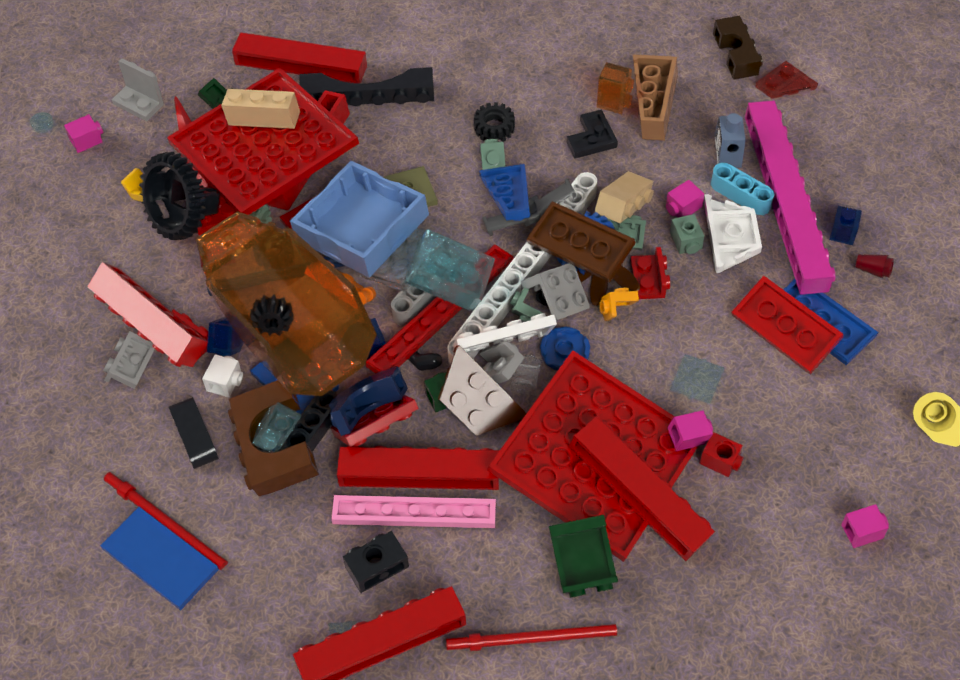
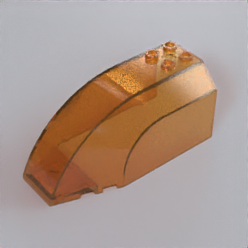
[196,211,377,396]

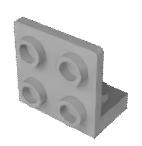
[111,58,164,121]
[521,263,590,321]

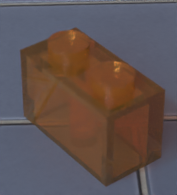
[597,62,634,115]

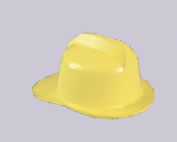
[913,392,960,447]

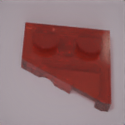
[755,61,818,99]

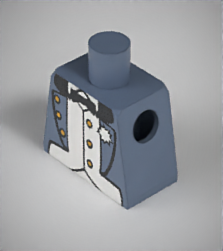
[714,113,745,168]

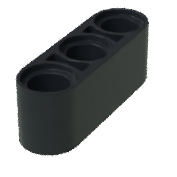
[286,389,337,452]
[169,397,219,469]

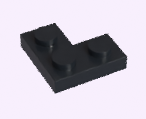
[567,109,618,159]

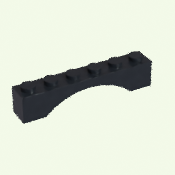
[299,67,434,106]

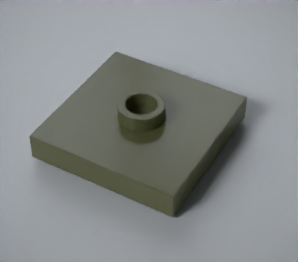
[383,166,438,207]

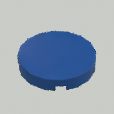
[540,327,590,371]

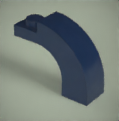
[329,366,408,436]

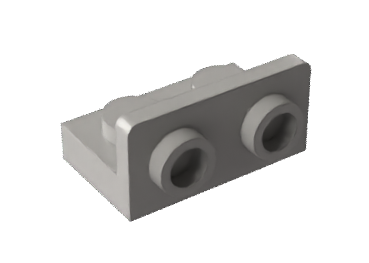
[103,331,155,389]
[480,341,525,384]

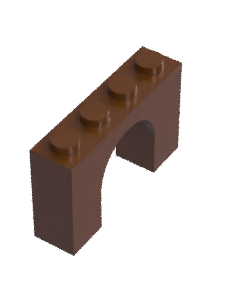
[228,377,319,496]

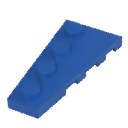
[479,164,530,221]

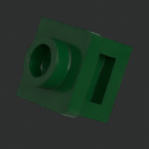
[198,78,233,109]

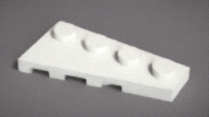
[453,313,557,352]

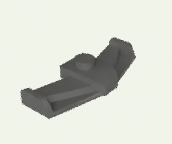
[482,179,577,236]

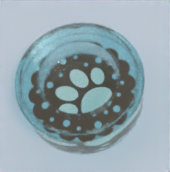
[30,112,54,133]

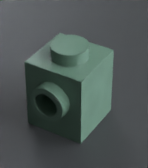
[670,214,704,254]

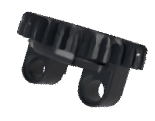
[139,152,220,240]

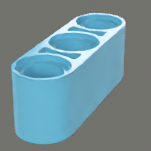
[711,163,774,215]

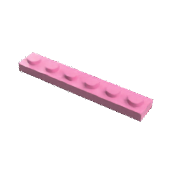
[332,495,496,528]

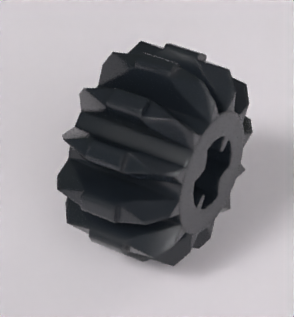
[250,294,294,337]

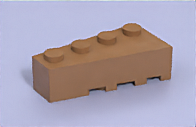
[633,55,678,141]

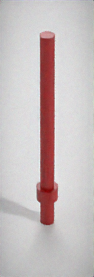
[104,472,228,570]
[446,624,617,651]

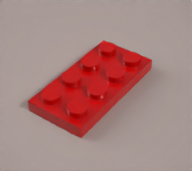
[731,276,844,375]

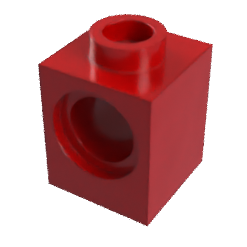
[700,432,744,477]

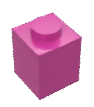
[64,114,103,153]
[666,180,705,218]
[667,410,713,451]
[841,504,889,548]

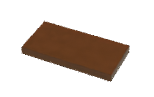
[526,201,636,282]

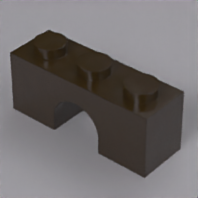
[713,15,763,80]

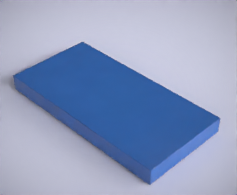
[783,279,878,365]
[100,507,219,611]

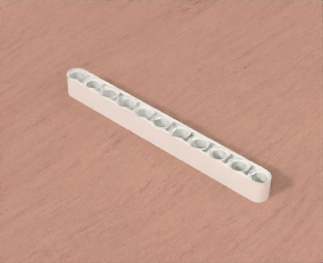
[448,172,597,365]

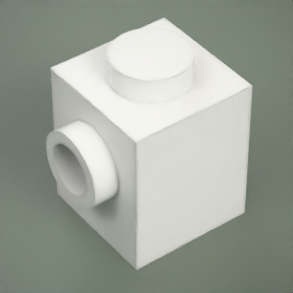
[202,354,243,398]

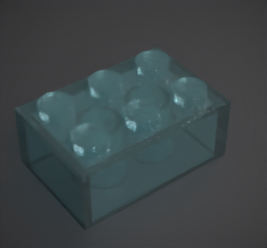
[404,229,495,311]

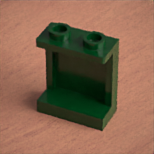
[549,515,618,598]

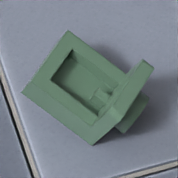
[480,139,506,170]
[510,287,543,323]

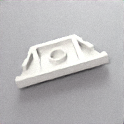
[703,194,762,273]

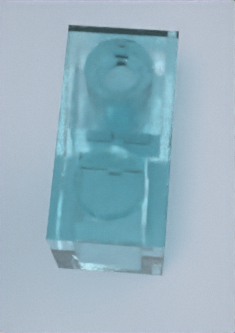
[252,402,301,453]

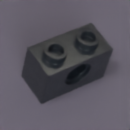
[343,530,409,593]

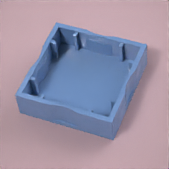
[290,161,429,278]

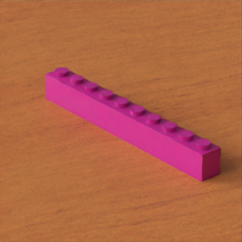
[745,100,836,295]

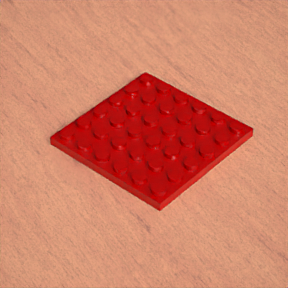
[167,68,359,219]
[487,350,698,562]

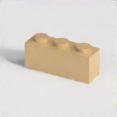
[221,89,300,129]
[595,171,654,223]

